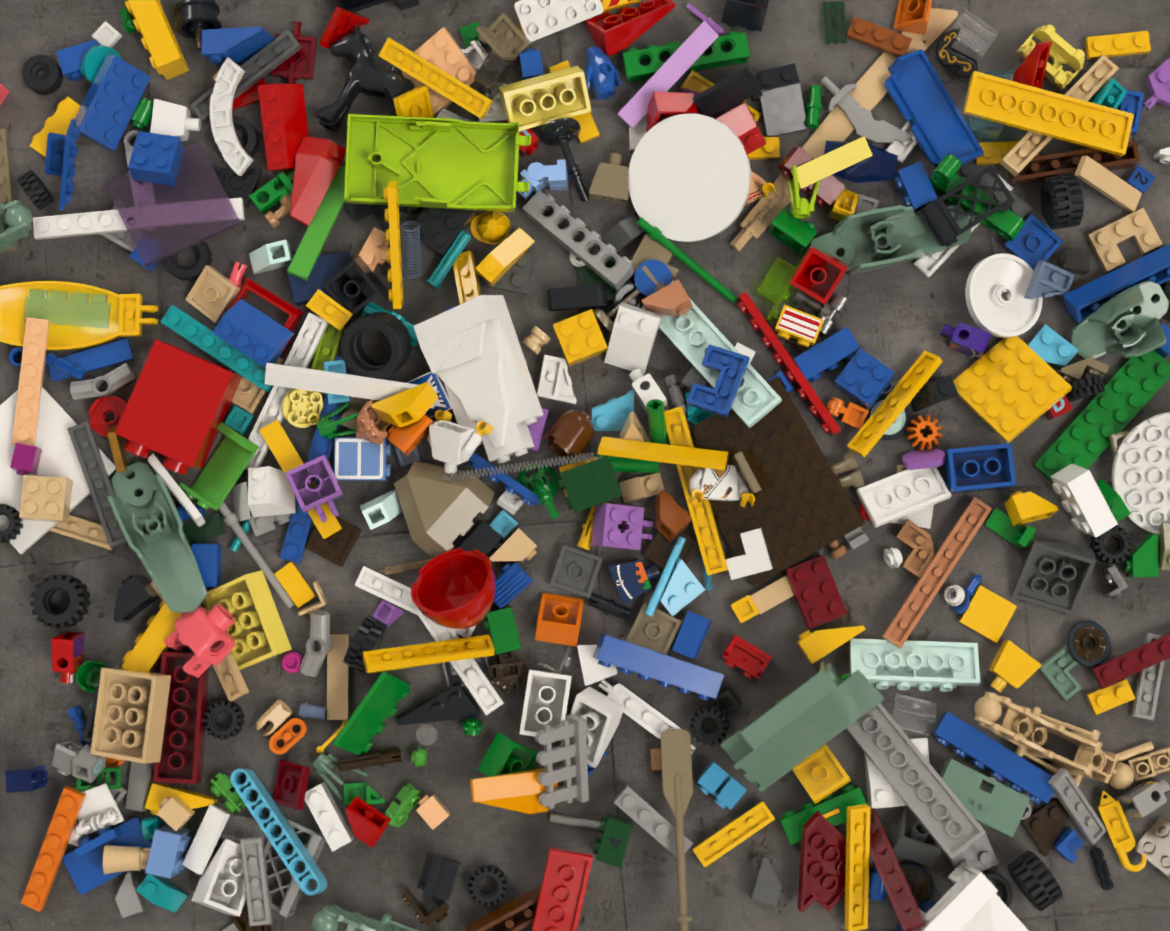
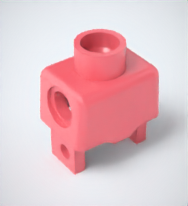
[164,604,236,678]

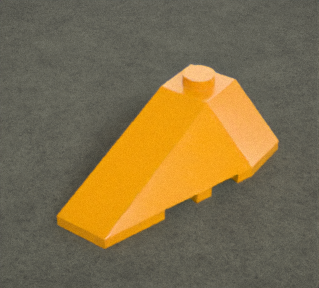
[470,768,558,814]

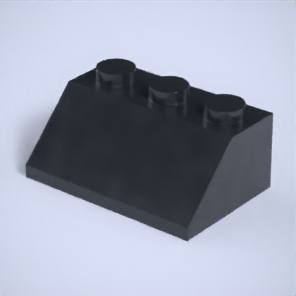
[692,66,767,118]

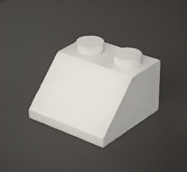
[248,466,296,517]

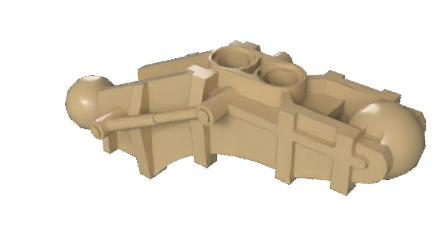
[974,692,1134,790]

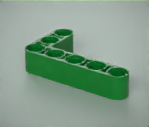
[930,154,1025,241]

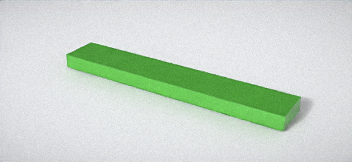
[287,166,346,281]

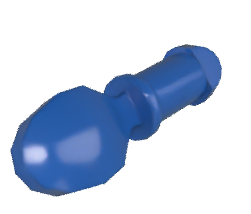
[954,574,982,614]

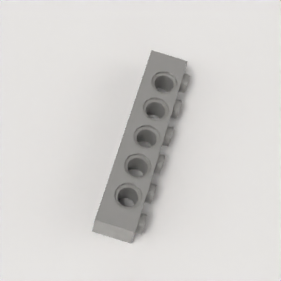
[522,190,634,291]

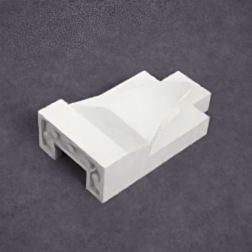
[414,295,543,464]
[913,862,1028,931]

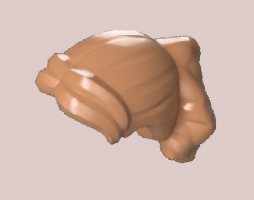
[356,400,390,445]

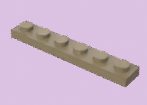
[0,128,19,254]

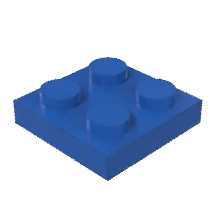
[1003,214,1063,270]

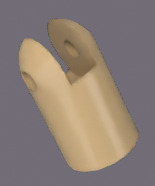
[256,699,293,736]

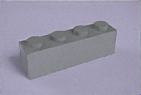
[613,784,693,857]

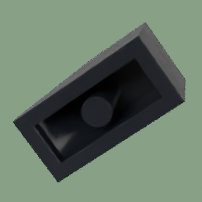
[910,375,959,412]
[459,520,503,554]

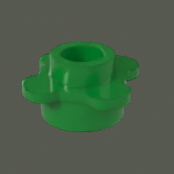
[461,718,483,736]

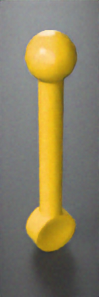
[316,720,348,754]

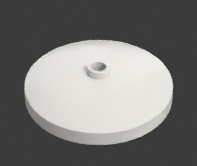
[965,254,1043,338]

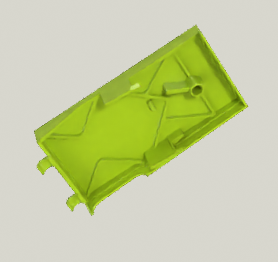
[344,114,531,212]

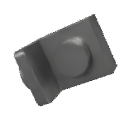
[1102,565,1128,599]

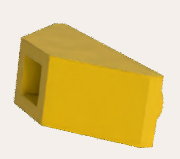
[372,382,438,428]

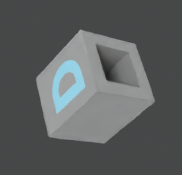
[72,744,105,783]

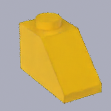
[1004,491,1059,527]

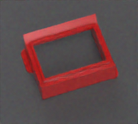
[227,277,304,356]

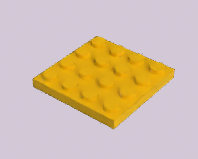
[953,336,1072,444]

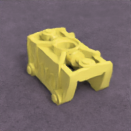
[1015,24,1085,92]

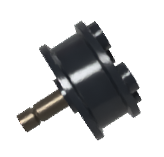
[173,0,222,51]

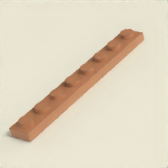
[881,497,992,649]

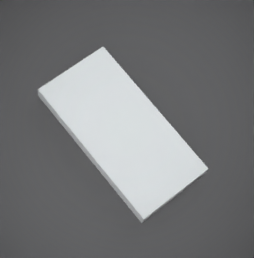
[856,467,952,528]

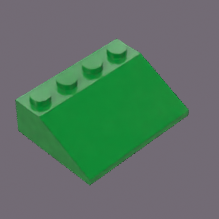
[332,670,411,755]

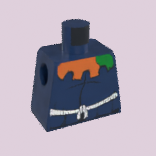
[608,560,661,605]

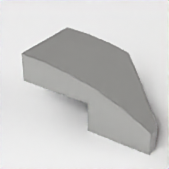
[115,871,144,918]

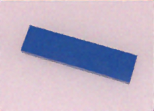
[47,338,135,382]

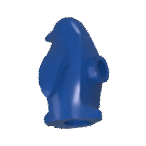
[584,46,621,100]

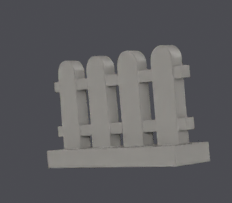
[535,714,589,809]

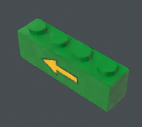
[778,784,867,845]

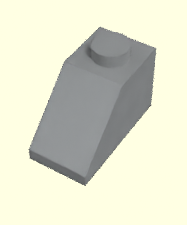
[52,741,83,776]

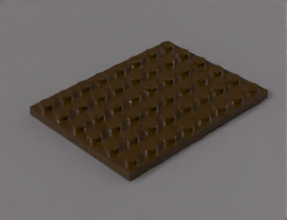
[669,376,865,587]

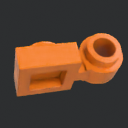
[826,397,869,430]

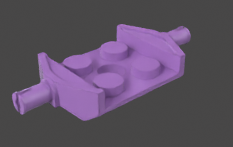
[1142,57,1170,111]

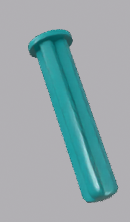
[426,230,471,289]

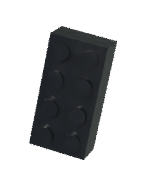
[409,207,480,258]

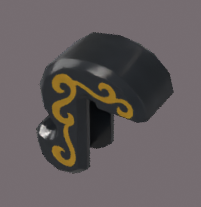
[935,27,978,78]

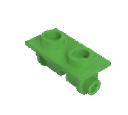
[209,772,246,815]
[384,782,424,828]

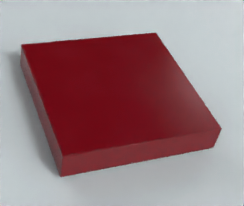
[273,759,310,810]

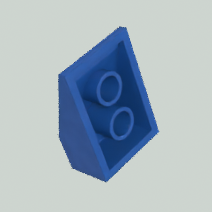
[201,26,276,69]

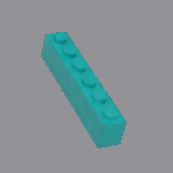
[160,305,274,393]

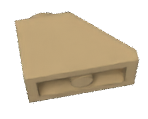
[489,528,538,562]

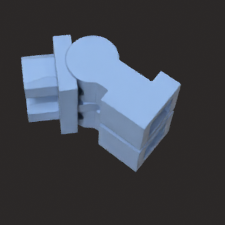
[518,159,568,201]

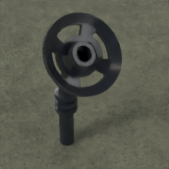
[540,118,590,202]

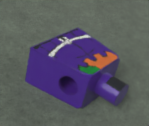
[940,322,991,360]

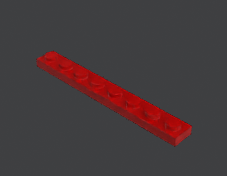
[737,292,841,437]

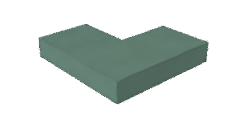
[1038,643,1082,701]

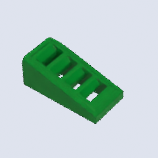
[76,767,121,791]

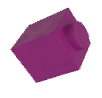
[10,443,42,476]

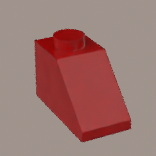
[345,796,391,848]

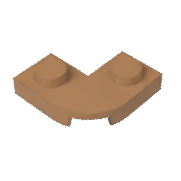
[895,519,935,578]

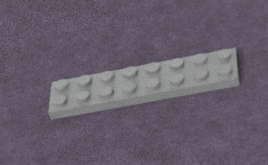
[846,703,986,861]

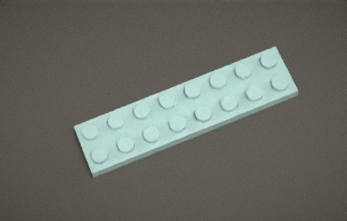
[641,281,782,429]

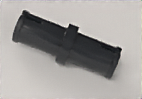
[588,593,632,622]

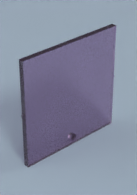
[105,141,241,267]

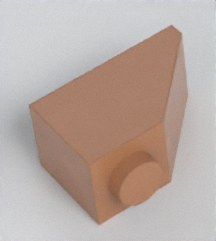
[641,280,693,317]

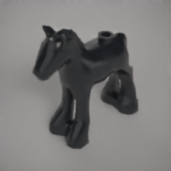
[316,25,414,132]

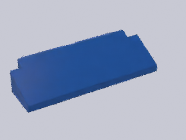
[884,49,984,167]

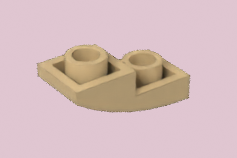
[1128,747,1170,781]

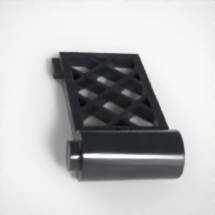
[919,165,1014,248]

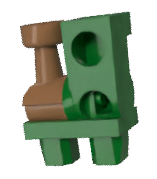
[249,169,295,228]

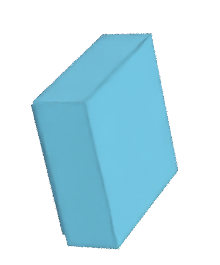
[489,510,519,539]

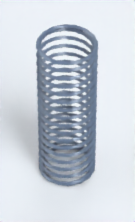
[400,221,421,278]

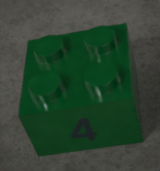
[593,813,633,868]

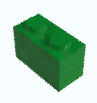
[484,607,522,655]

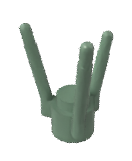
[312,753,368,799]

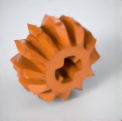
[906,415,943,450]

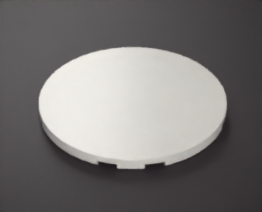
[628,114,751,242]
[1112,412,1170,535]

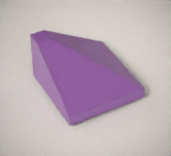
[372,599,404,627]

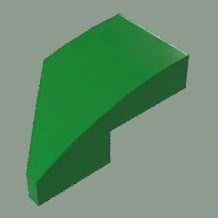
[343,782,385,806]

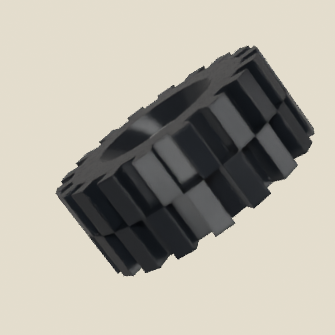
[343,615,388,672]

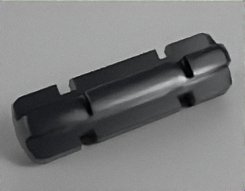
[1090,848,1114,890]

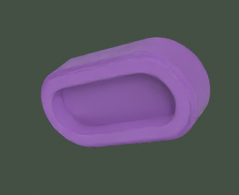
[902,449,945,470]

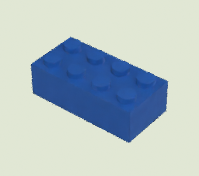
[75,55,151,151]

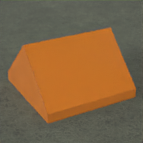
[893,0,932,35]

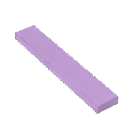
[617,21,719,128]

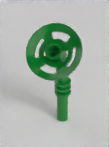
[517,463,559,519]

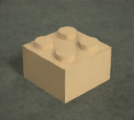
[19,475,73,523]

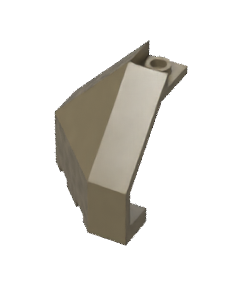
[394,461,495,558]

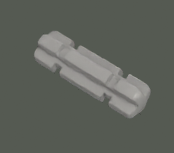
[665,375,687,413]

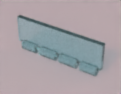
[24,289,111,329]

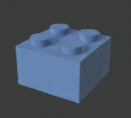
[145,825,192,879]

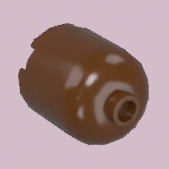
[542,410,595,464]

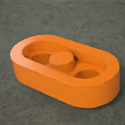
[269,718,307,754]

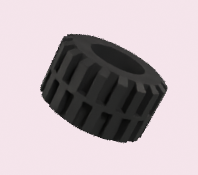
[1041,174,1084,230]
[30,575,91,628]
[1008,851,1063,911]

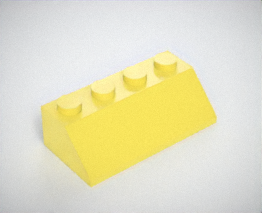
[498,66,591,131]

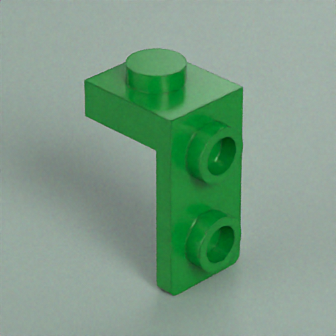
[984,508,1036,548]

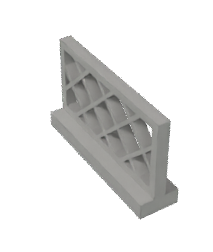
[264,816,326,918]

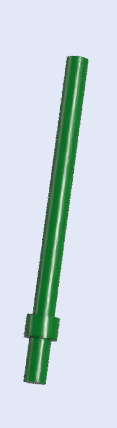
[636,217,737,303]

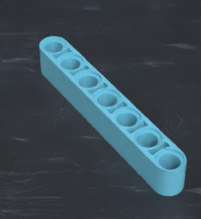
[230,769,327,895]

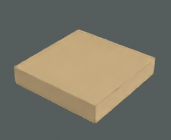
[185,265,240,323]

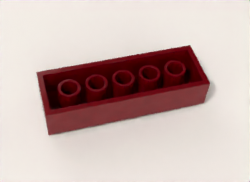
[153,651,209,784]

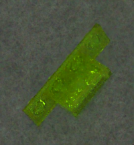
[756,247,810,323]

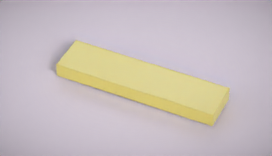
[791,136,873,189]

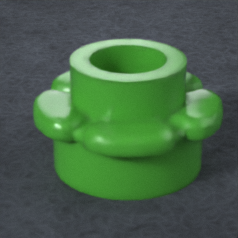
[411,746,427,768]

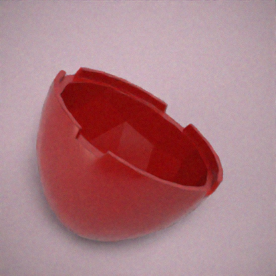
[411,548,496,629]

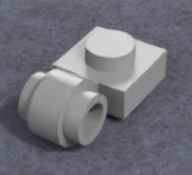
[248,514,291,537]

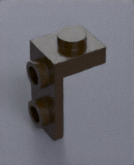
[402,887,450,927]

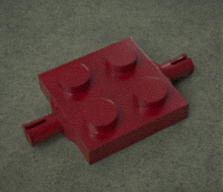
[271,21,317,84]

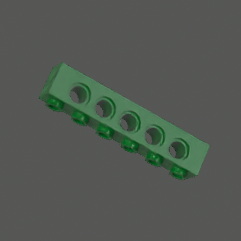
[622,31,750,83]

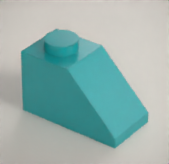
[1088,78,1128,109]
[136,874,189,913]

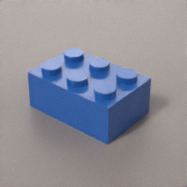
[943,443,1016,493]

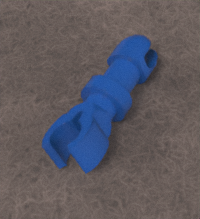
[68,705,92,746]

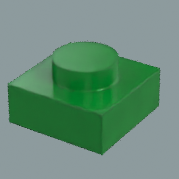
[459,21,485,49]

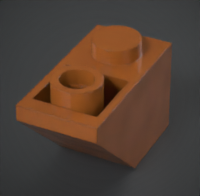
[655,489,692,542]

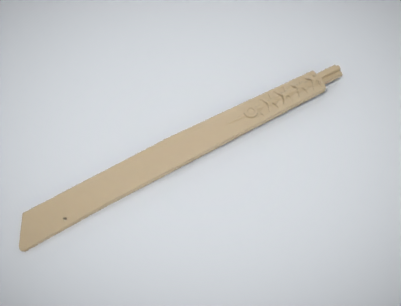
[730,8,958,252]

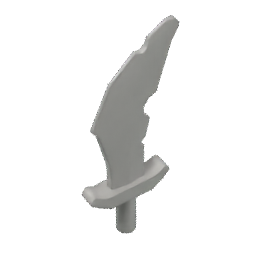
[820,76,911,143]

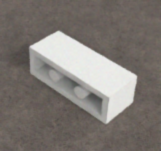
[305,781,354,852]

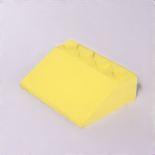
[203,570,292,670]

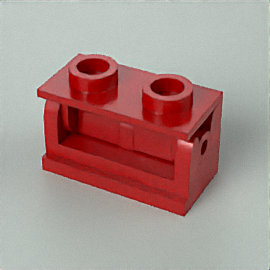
[721,635,772,680]

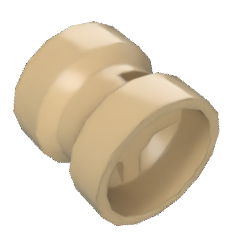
[522,326,551,355]

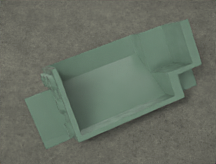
[721,660,885,792]

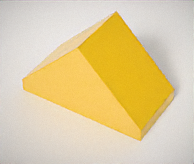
[828,189,859,222]

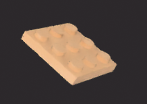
[400,27,482,117]

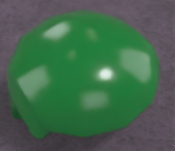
[76,660,108,693]

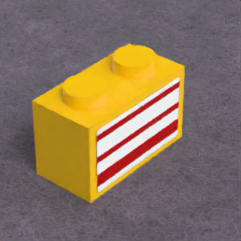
[774,305,824,347]

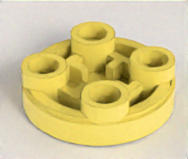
[281,388,323,428]

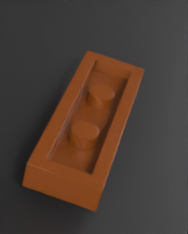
[846,16,912,57]

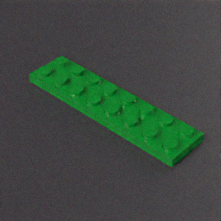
[1033,350,1170,483]

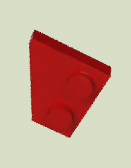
[319,6,370,50]

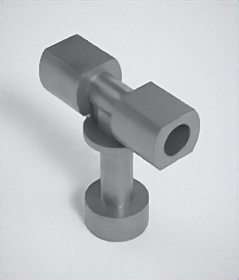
[793,290,848,336]

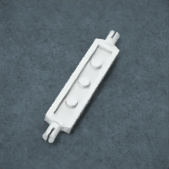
[598,679,696,754]

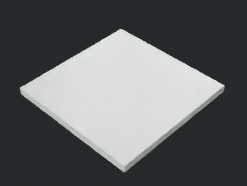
[0,387,116,554]

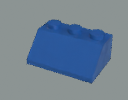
[212,299,294,368]

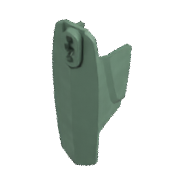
[808,205,971,275]
[107,462,207,613]

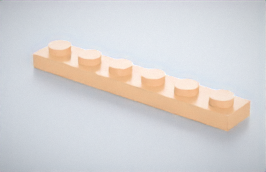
[12,317,50,446]

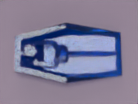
[824,141,898,184]

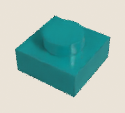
[224,406,254,435]

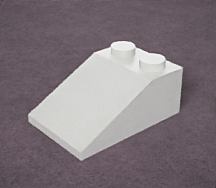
[604,303,663,375]
[560,686,625,768]
[191,839,246,917]

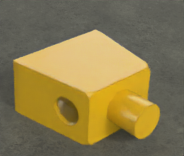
[989,640,1042,693]

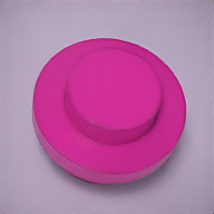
[282,652,303,673]

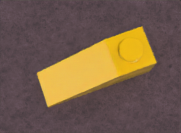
[475,227,535,287]
[796,626,866,664]
[145,782,218,816]

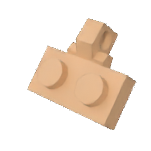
[358,227,391,273]

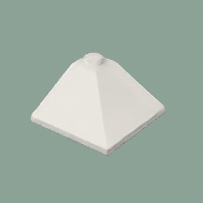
[864,738,929,808]

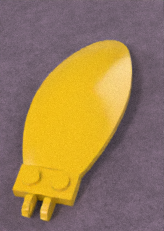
[0,281,158,351]

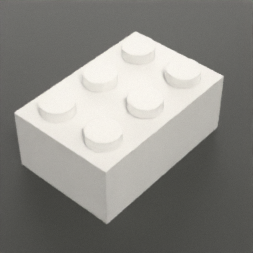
[1050,464,1117,537]
[519,669,572,741]

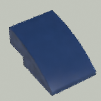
[285,252,351,306]

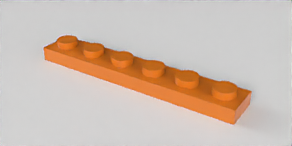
[21,786,86,912]

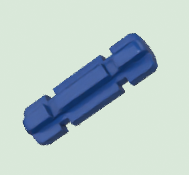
[45,353,86,380]

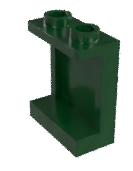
[557,456,622,513]

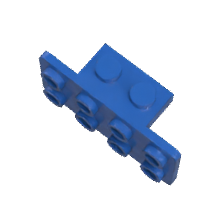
[45,119,80,211]
[62,817,152,894]

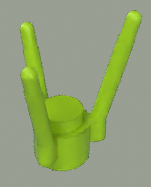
[787,165,820,219]

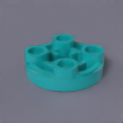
[80,45,122,85]

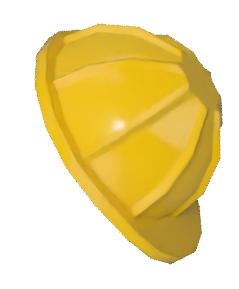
[470,211,511,245]

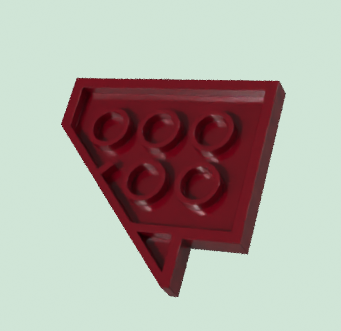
[797,811,872,913]

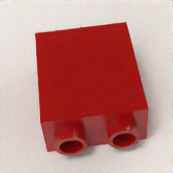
[114,339,243,475]

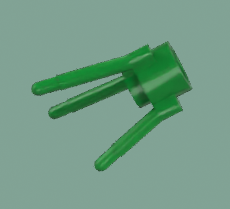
[316,402,358,440]

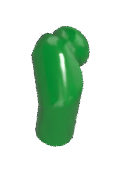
[119,8,136,34]

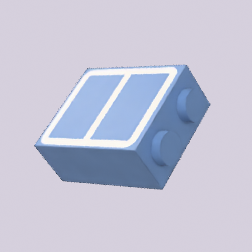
[334,438,391,482]

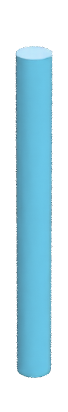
[644,536,686,617]

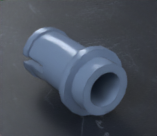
[299,702,327,720]

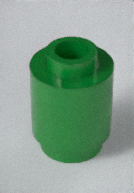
[130,97,154,130]

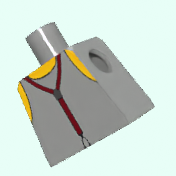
[1114,780,1170,818]

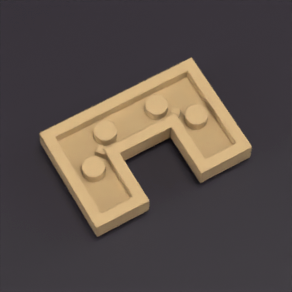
[1086,208,1162,273]

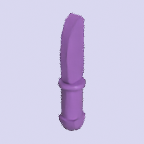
[686,3,725,36]

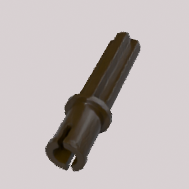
[337,748,402,772]

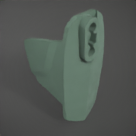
[1071,280,1169,359]

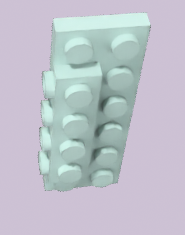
[849,638,980,692]

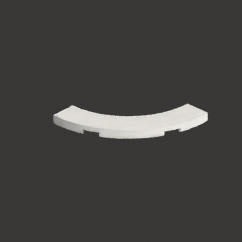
[210,57,253,176]

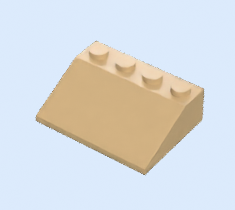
[90,668,171,764]

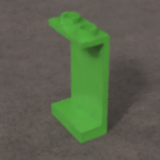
[179,422,259,511]

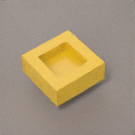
[730,595,759,624]

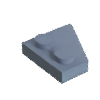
[1024,260,1075,300]

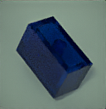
[5,765,48,793]

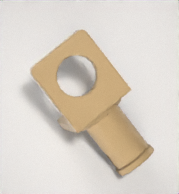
[298,580,327,616]

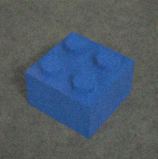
[128,131,184,186]
[835,348,895,411]

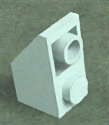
[249,240,293,274]
[360,489,403,530]

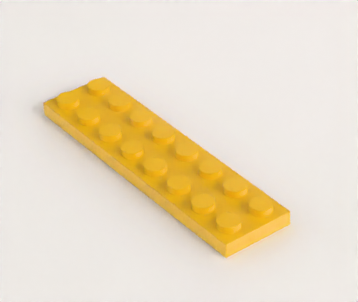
[963,71,1134,156]

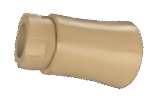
[103,844,151,875]

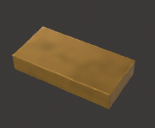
[107,426,128,473]

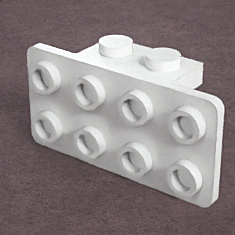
[514,0,603,42]

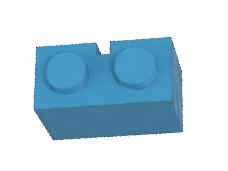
[697,760,747,810]

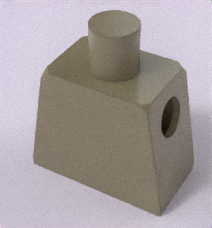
[589,153,628,205]
[631,234,679,280]

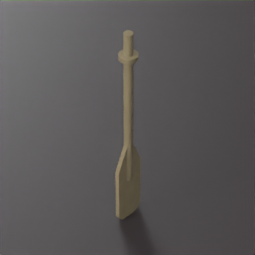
[660,729,693,931]

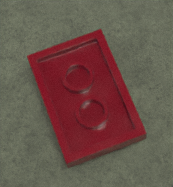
[784,555,847,630]

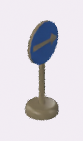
[592,259,672,333]

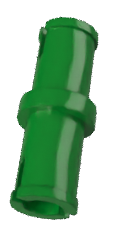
[806,85,822,129]

